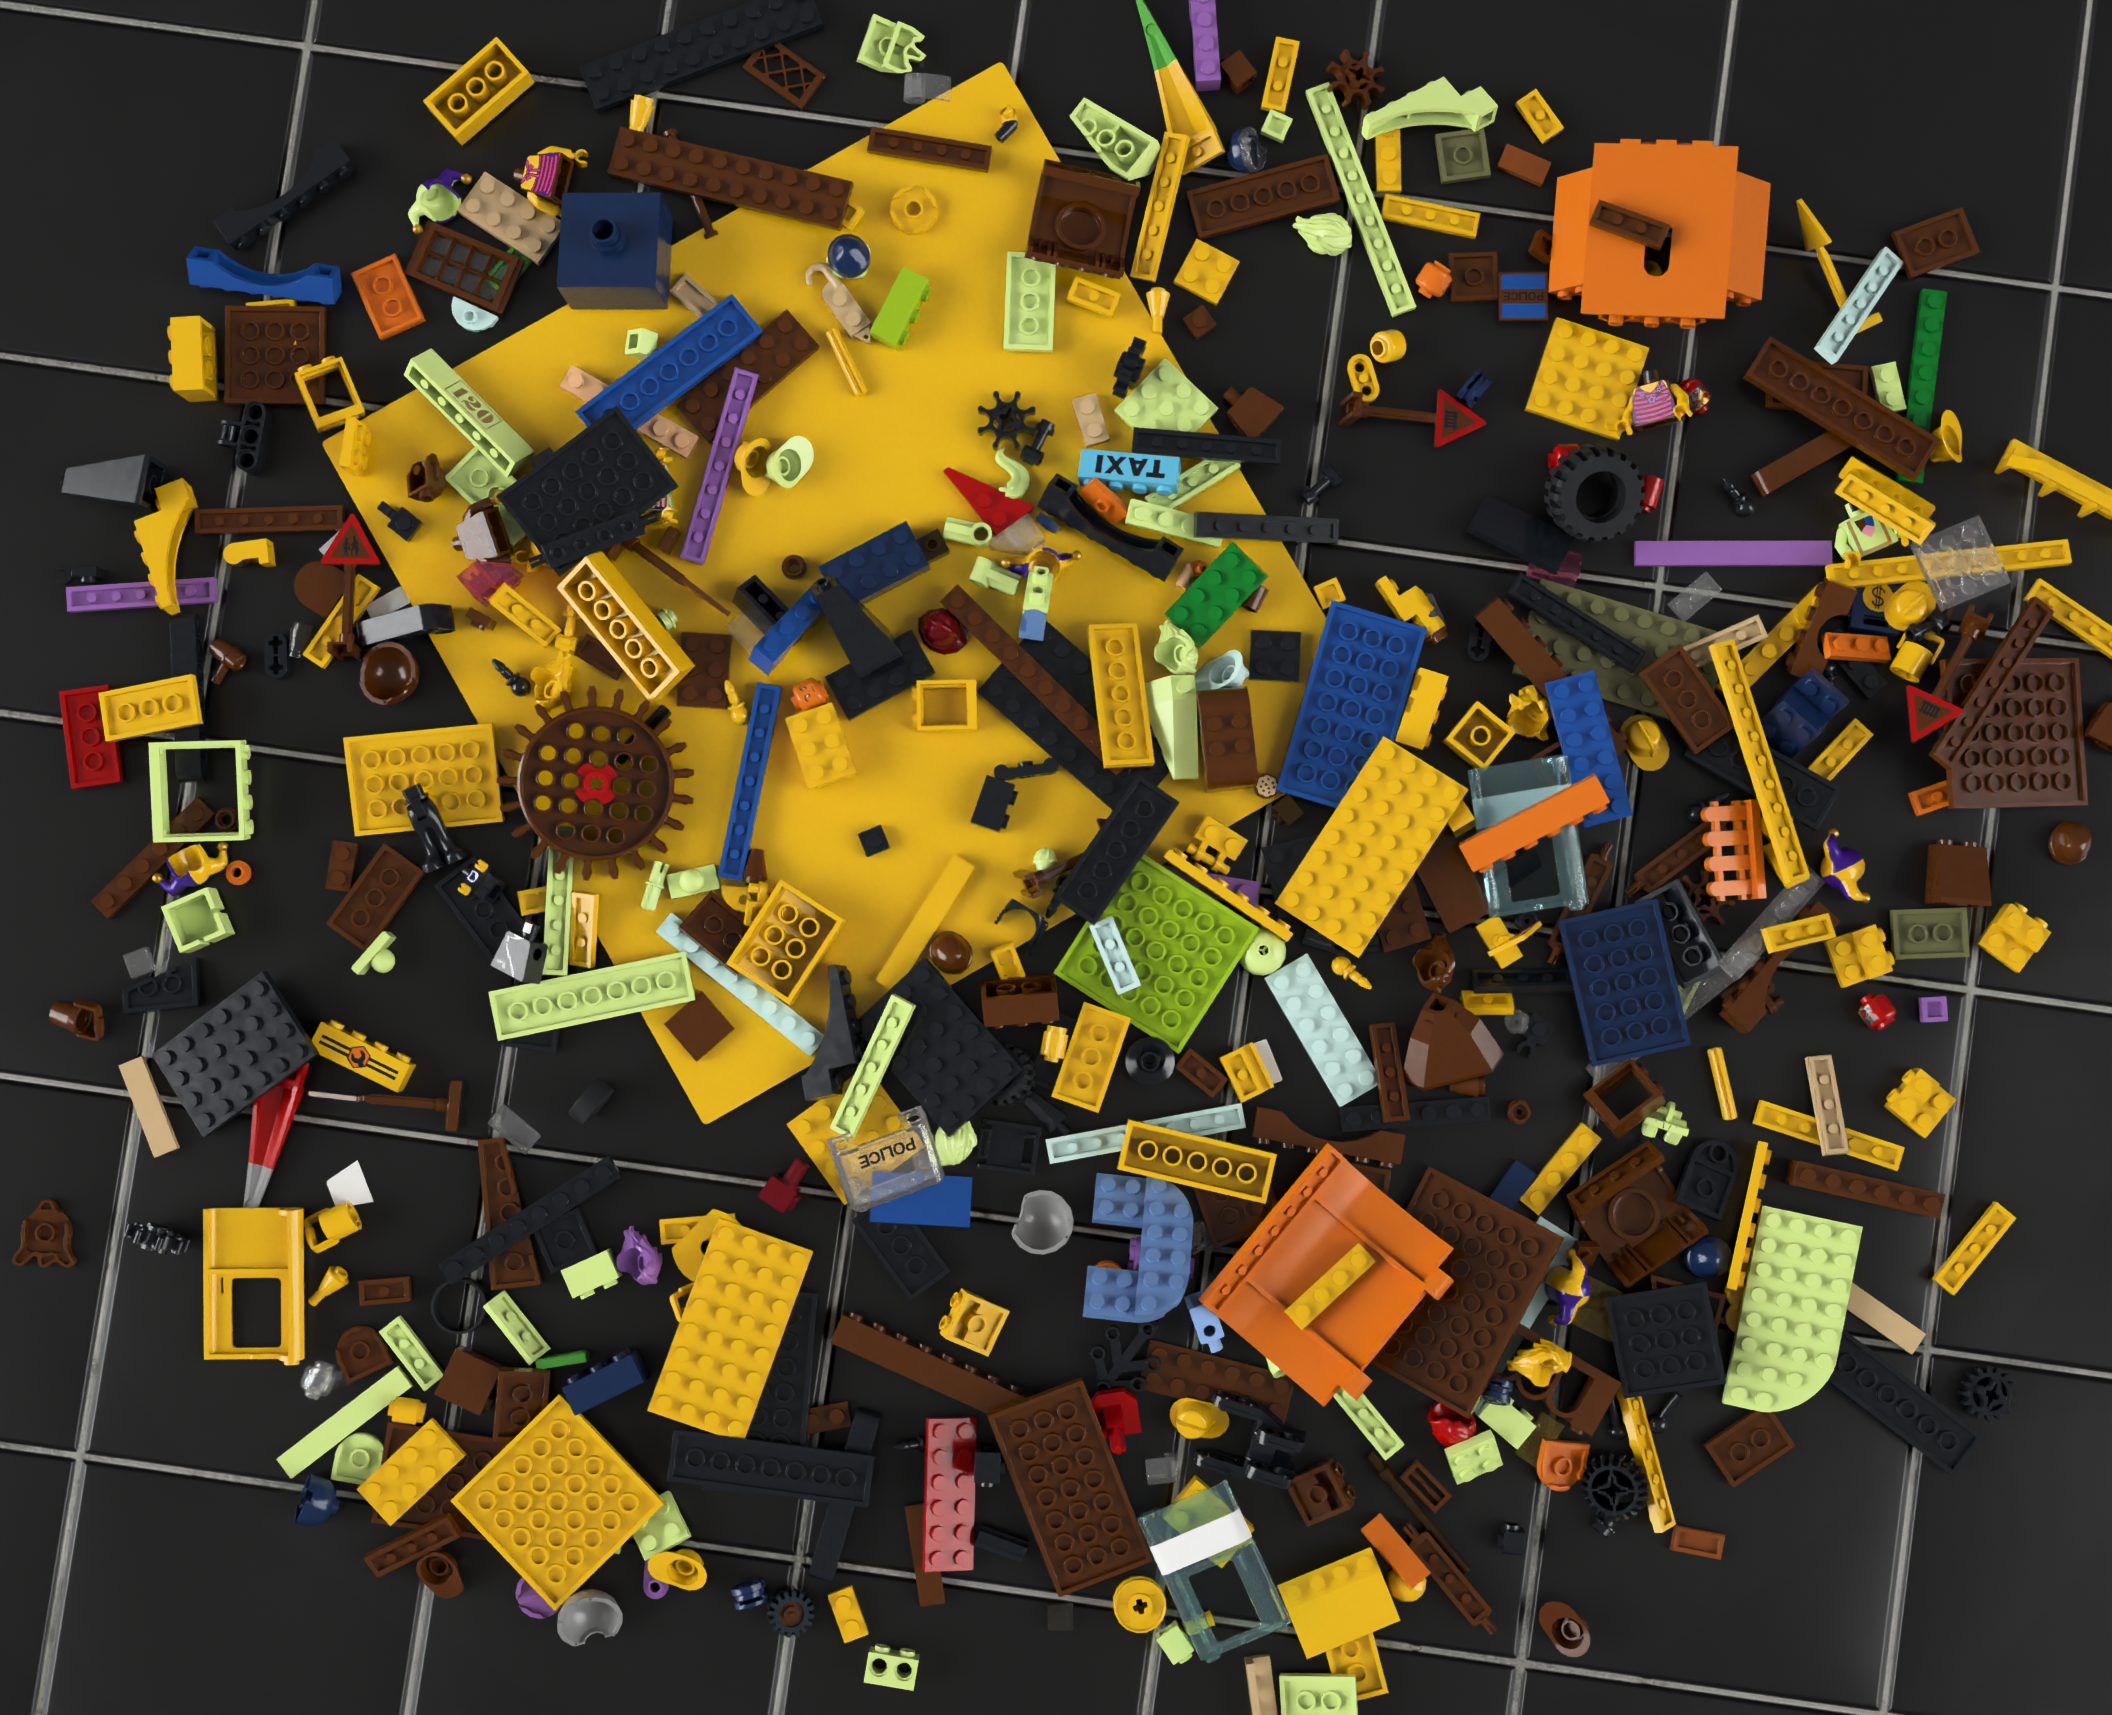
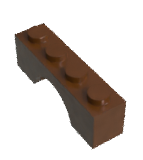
[1785,577,1857,677]

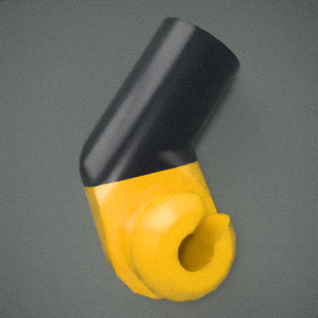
[994,104,1018,143]

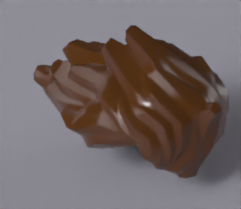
[1412,932,1455,994]

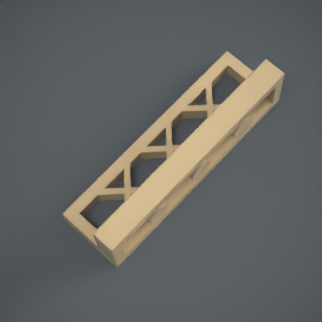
[1244,1654,1278,1715]

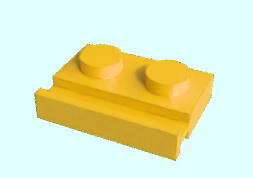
[1219,1042,1274,1103]

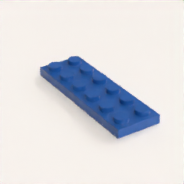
[1544,670,1633,828]

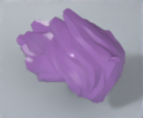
[616,1226,663,1285]

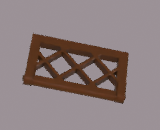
[742,43,826,110]

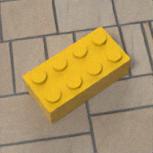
[423,37,535,146]

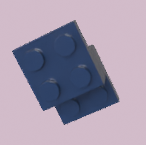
[1760,667,1850,759]

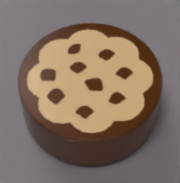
[1254,774,1278,799]

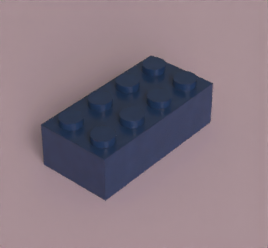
[818,521,931,605]

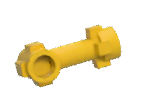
[555,605,582,653]

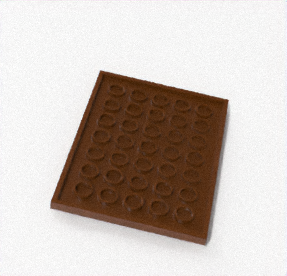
[1370,1166,1564,1419]

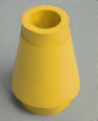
[629,94,655,132]

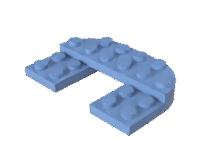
[1083,1173,1193,1323]

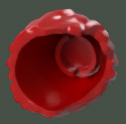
[1428,1402,1477,1447]

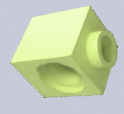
[1155,1620,1194,1665]

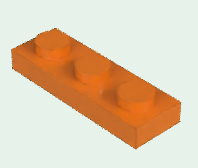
[1821,632,1891,663]

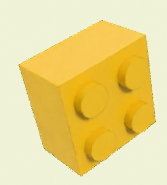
[1442,701,1516,773]

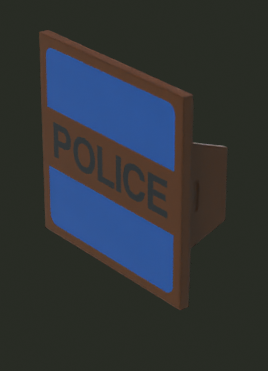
[1498,272,1548,321]

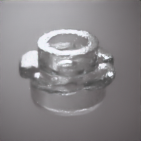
[1505,1010,1529,1034]

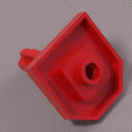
[1090,1388,1142,1455]

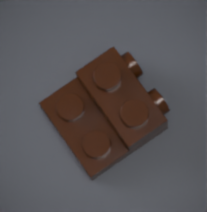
[1288,1457,1356,1527]

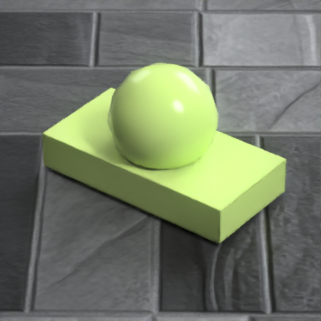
[666,864,721,899]
[351,931,397,975]

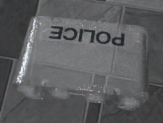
[826,1105,945,1212]

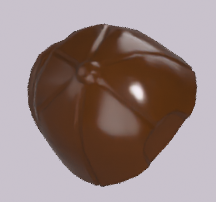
[416,1549,464,1599]

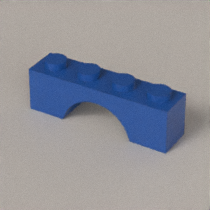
[749,583,825,675]

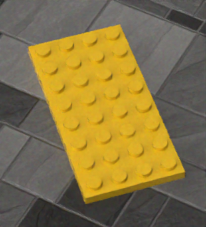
[1275,736,1469,958]
[647,1217,813,1438]

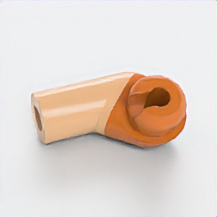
[1175,560,1209,590]

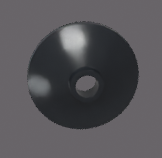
[1125,1037,1175,1086]

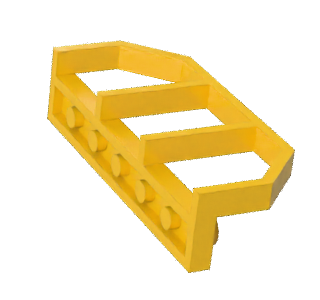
[1994,439,2112,520]

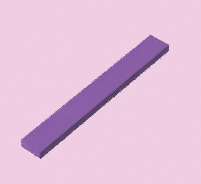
[680,367,759,565]
[1634,541,1833,567]

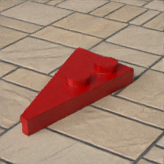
[943,467,1034,539]

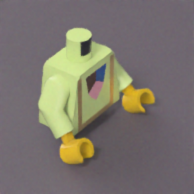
[1834,503,1909,569]

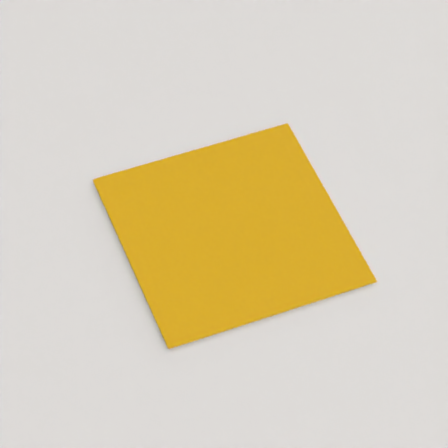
[323,62,1326,1124]

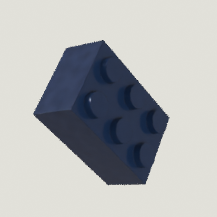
[562,1348,651,1416]

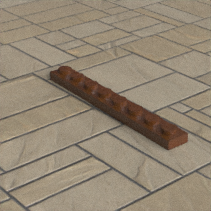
[1929,597,2055,770]

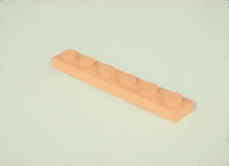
[560,365,700,460]

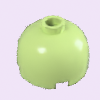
[1239,926,1286,976]

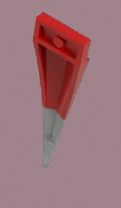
[243,1063,310,1207]

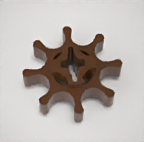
[1326,49,1385,110]
[1680,869,1735,925]

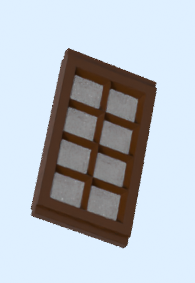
[404,221,525,315]

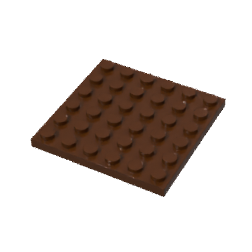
[1940,658,2088,809]

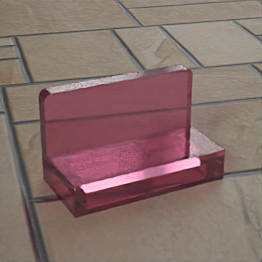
[1525,551,1582,588]

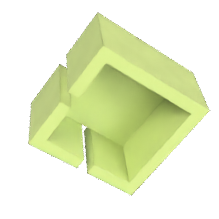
[161,887,235,953]

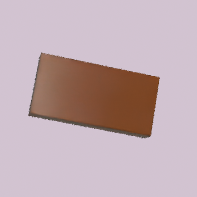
[1496,144,1552,187]
[1670,1524,1725,1560]

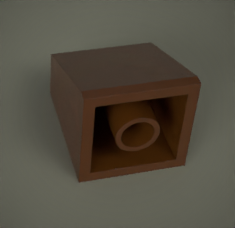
[1925,840,1992,908]

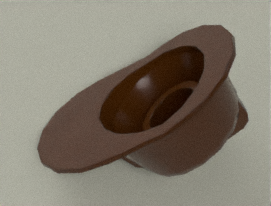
[1539,1601,1590,1658]

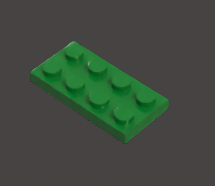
[1165,542,1268,648]

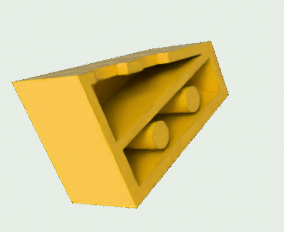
[1394,667,1449,752]

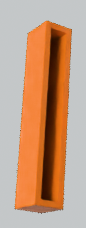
[1459,773,1610,873]

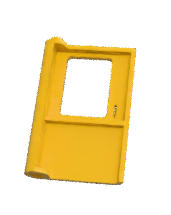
[203,1207,305,1365]

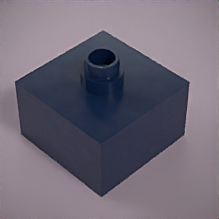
[557,192,673,309]

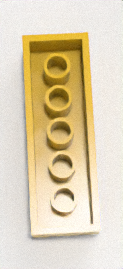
[557,551,695,702]
[1117,1119,1277,1204]

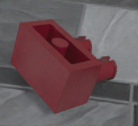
[758,1158,810,1213]

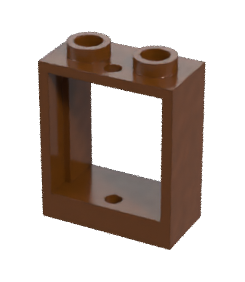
[1583,1058,1666,1139]

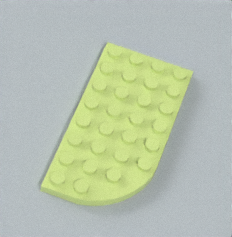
[1722,1205,1863,1412]

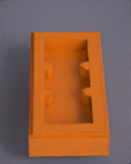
[1078,477,1129,525]

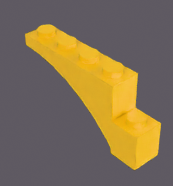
[134,478,199,616]

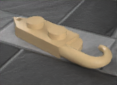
[805,263,871,344]

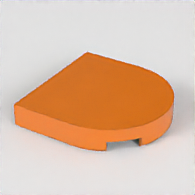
[1537,1438,1590,1491]

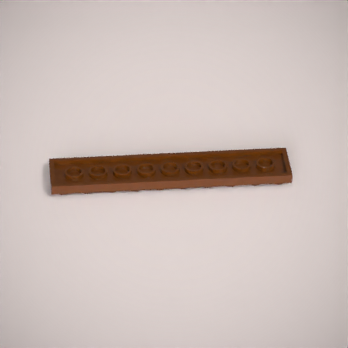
[607,127,854,231]

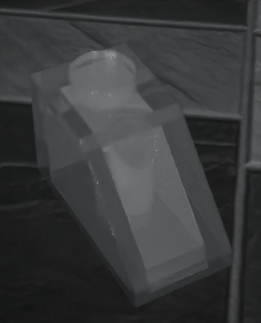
[987,513,1045,556]

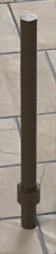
[1366,1451,1470,1574]

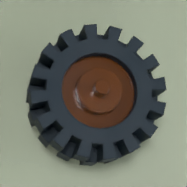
[766,1588,814,1638]

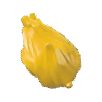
[530,650,573,713]
[1506,1338,1572,1387]

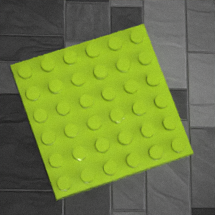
[1054,854,1260,1054]

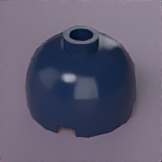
[294,1473,340,1526]

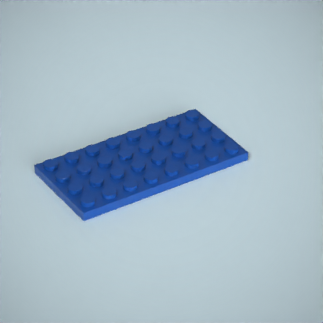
[1276,600,1427,809]

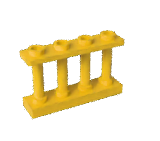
[1835,456,1936,545]

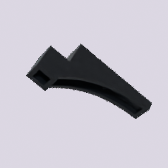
[801,965,865,1101]

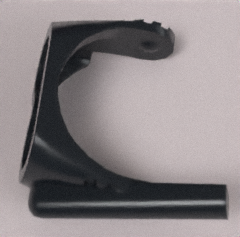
[994,898,1048,956]

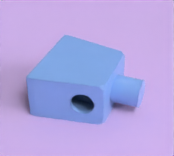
[1184,1289,1225,1353]

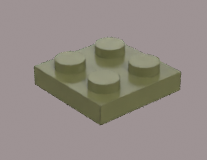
[1434,128,1491,185]

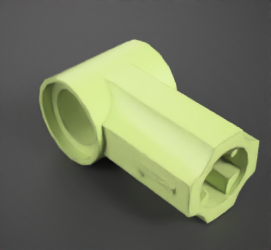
[943,517,992,549]
[968,556,1022,597]

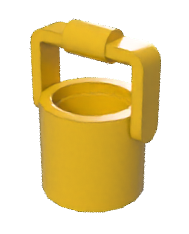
[1889,631,1945,683]
[304,1200,362,1253]

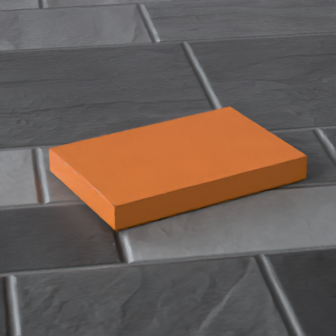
[350,253,426,341]

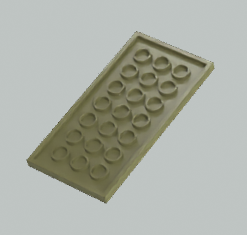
[1512,578,1718,721]

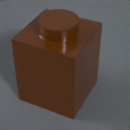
[1220,49,1257,95]

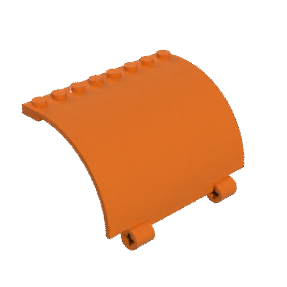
[1198,1143,1454,1407]

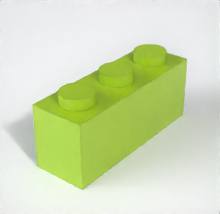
[869,267,932,350]

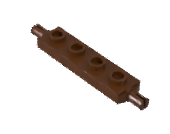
[1625,821,1732,898]
[1547,841,1614,966]
[1402,1522,1498,1635]

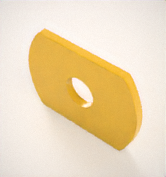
[672,1209,741,1282]

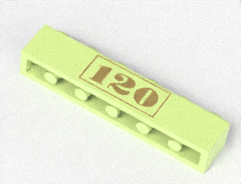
[404,348,535,478]

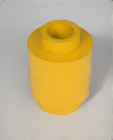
[1040,1025,1069,1063]
[388,1396,427,1425]

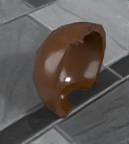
[359,642,419,705]

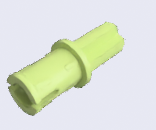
[641,861,670,911]

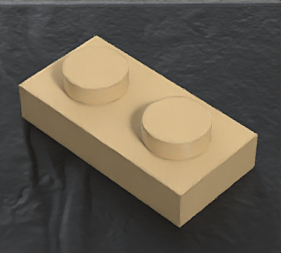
[1072,393,1110,448]

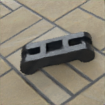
[994,758,1058,781]

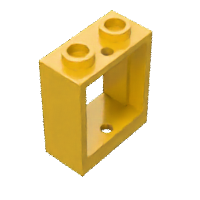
[294,356,365,433]
[912,679,978,733]

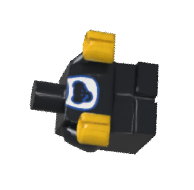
[458,859,507,904]

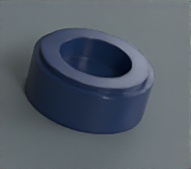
[1036,512,1060,534]

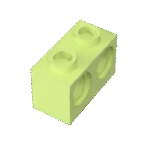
[864,1644,920,1691]

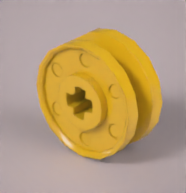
[1113,1575,1167,1633]

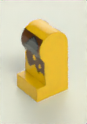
[223,538,276,568]

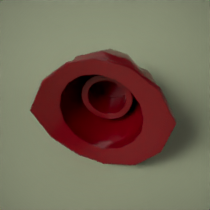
[918,608,968,655]

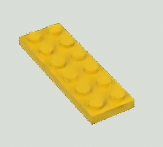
[1087,623,1155,768]

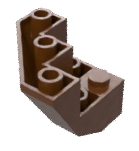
[1403,992,1504,1091]

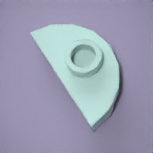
[451,296,499,332]

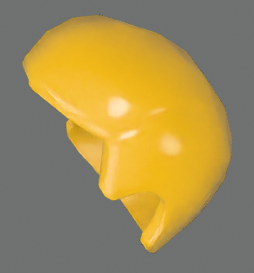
[1386,1570,1427,1602]

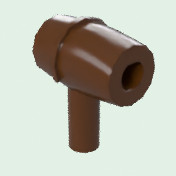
[209,638,247,685]

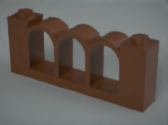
[1492,1323,1622,1436]

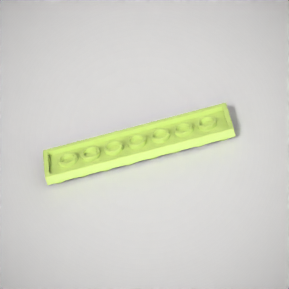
[488,951,696,1041]

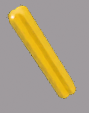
[826,328,867,397]
[1707,1047,1737,1120]

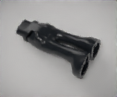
[402,783,468,873]

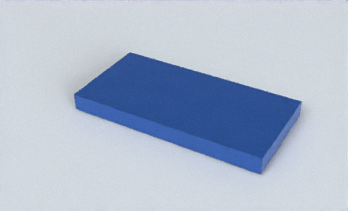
[869,1171,972,1228]

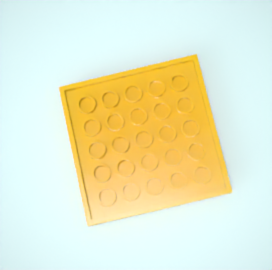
[451,1393,665,1611]

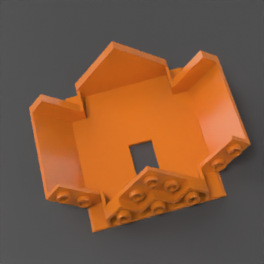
[1548,139,1771,329]

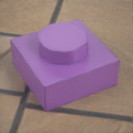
[1918,996,1948,1022]

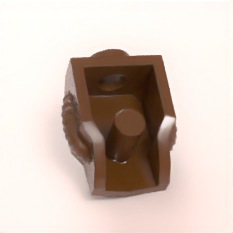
[407,453,446,502]

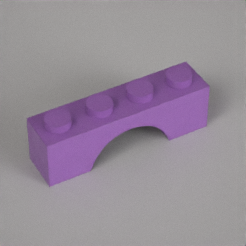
[1189,0,1221,92]

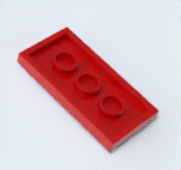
[59,684,124,790]

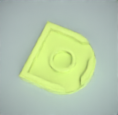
[331,1432,384,1485]

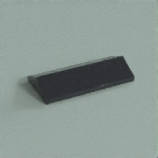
[1635,878,1728,989]

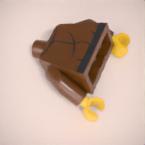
[452,490,528,568]

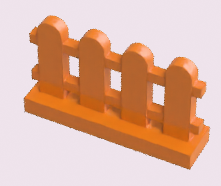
[1700,799,1767,901]

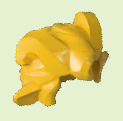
[1506,685,1553,741]

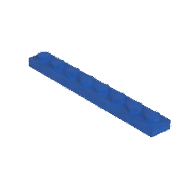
[718,682,783,882]

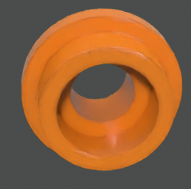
[226,860,251,885]

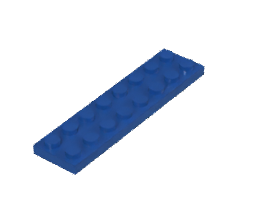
[575,294,763,430]

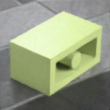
[561,1248,622,1300]
[1475,1398,1537,1450]

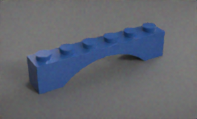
[186,246,342,305]

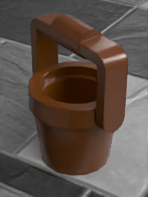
[49,999,105,1041]

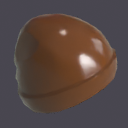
[2048,820,2092,865]
[929,931,973,975]

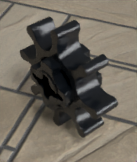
[1112,337,1147,399]
[978,391,1036,451]
[124,1222,191,1255]

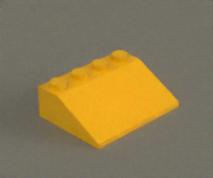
[726,879,846,1004]
[1277,1547,1401,1659]

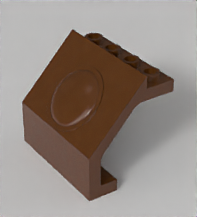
[1024,159,1141,279]
[1566,1140,1709,1288]

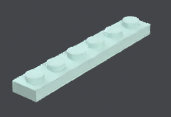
[1814,246,1904,365]

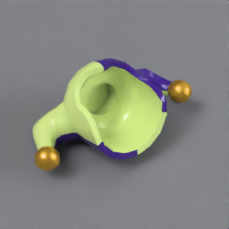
[408,168,472,235]

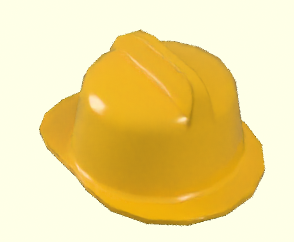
[1929,410,1962,463]
[734,438,772,497]
[1884,581,1937,631]
[1621,714,1670,771]
[1170,1397,1229,1439]
[647,1549,707,1590]

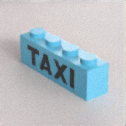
[1078,449,1181,496]

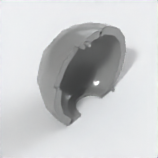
[1011,1190,1074,1255]
[557,1588,623,1646]

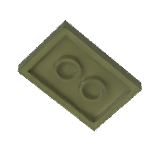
[1889,907,1970,960]

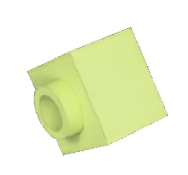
[625,328,658,360]

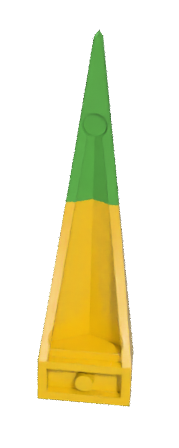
[1136,0,1225,175]

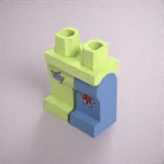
[1019,566,1054,641]

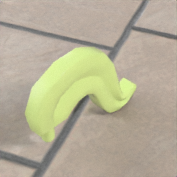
[995,447,1030,499]

